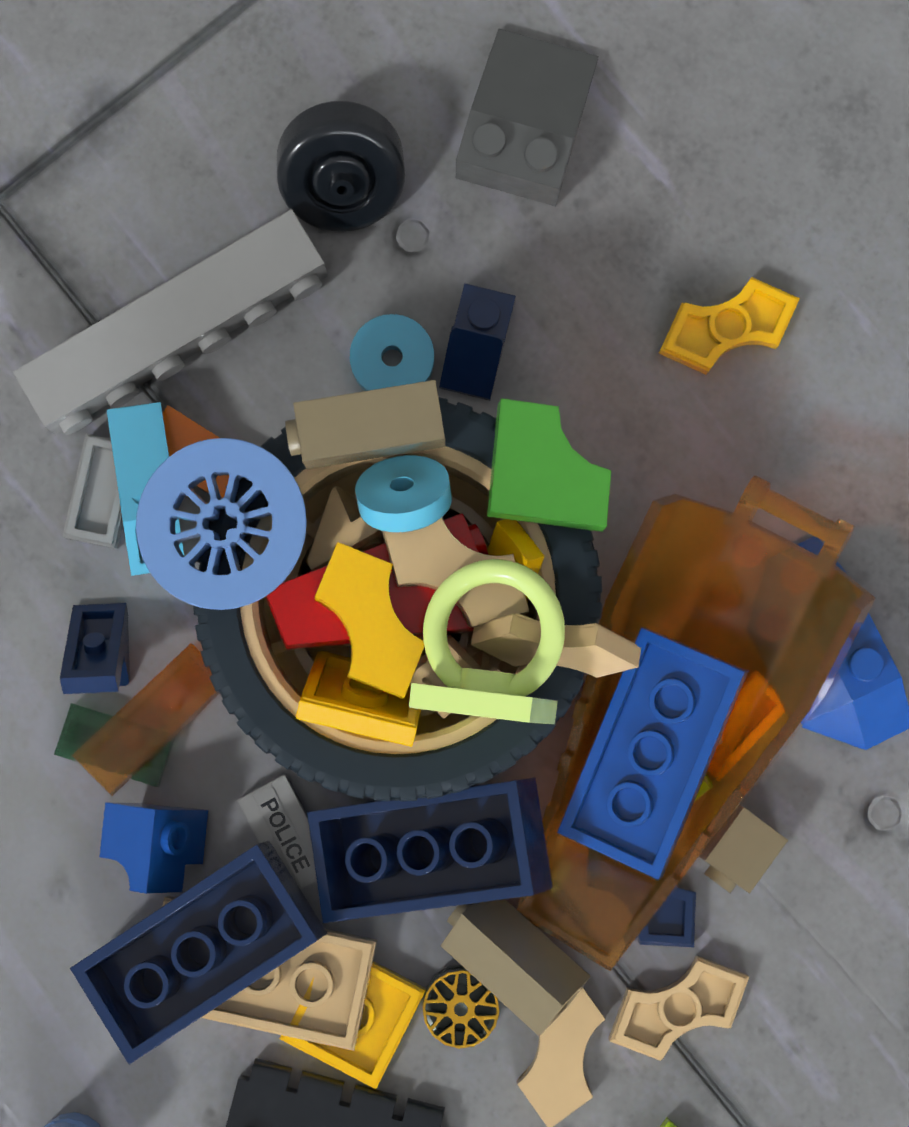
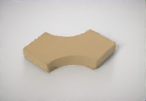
[382,517,529,628]
[471,613,641,678]
[608,955,749,1061]
[517,988,605,1127]

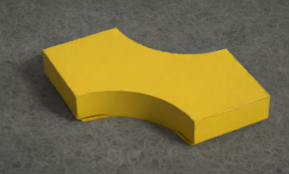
[659,277,800,375]
[314,542,424,699]

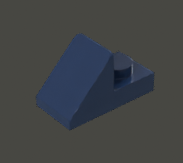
[439,283,516,401]
[60,603,130,694]

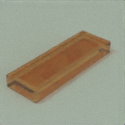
[72,643,220,797]

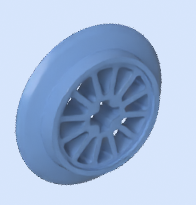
[136,438,307,610]

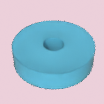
[350,314,435,391]
[355,455,452,532]

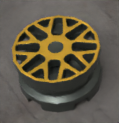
[422,965,499,1049]

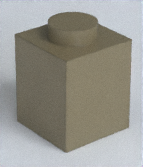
[698,805,788,894]

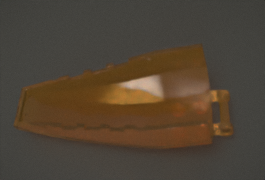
[517,475,876,971]

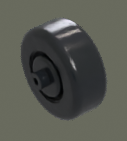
[277,101,405,232]

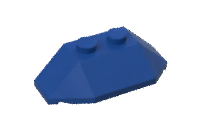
[747,535,909,750]

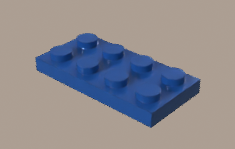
[557,627,748,880]

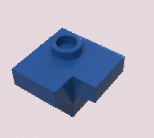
[99,802,208,894]

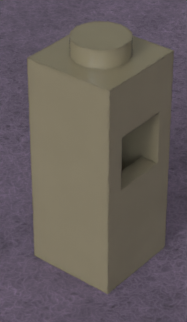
[285,380,445,469]
[441,899,591,1036]

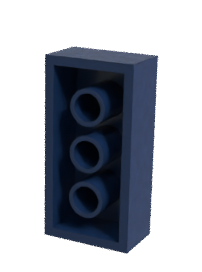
[307,777,553,923]
[70,841,328,1065]

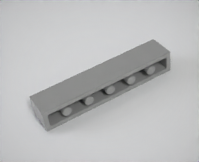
[13,209,328,435]

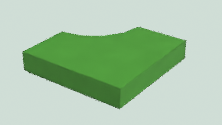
[487,398,611,532]

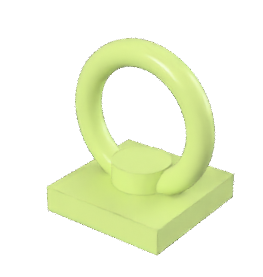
[409,559,565,724]

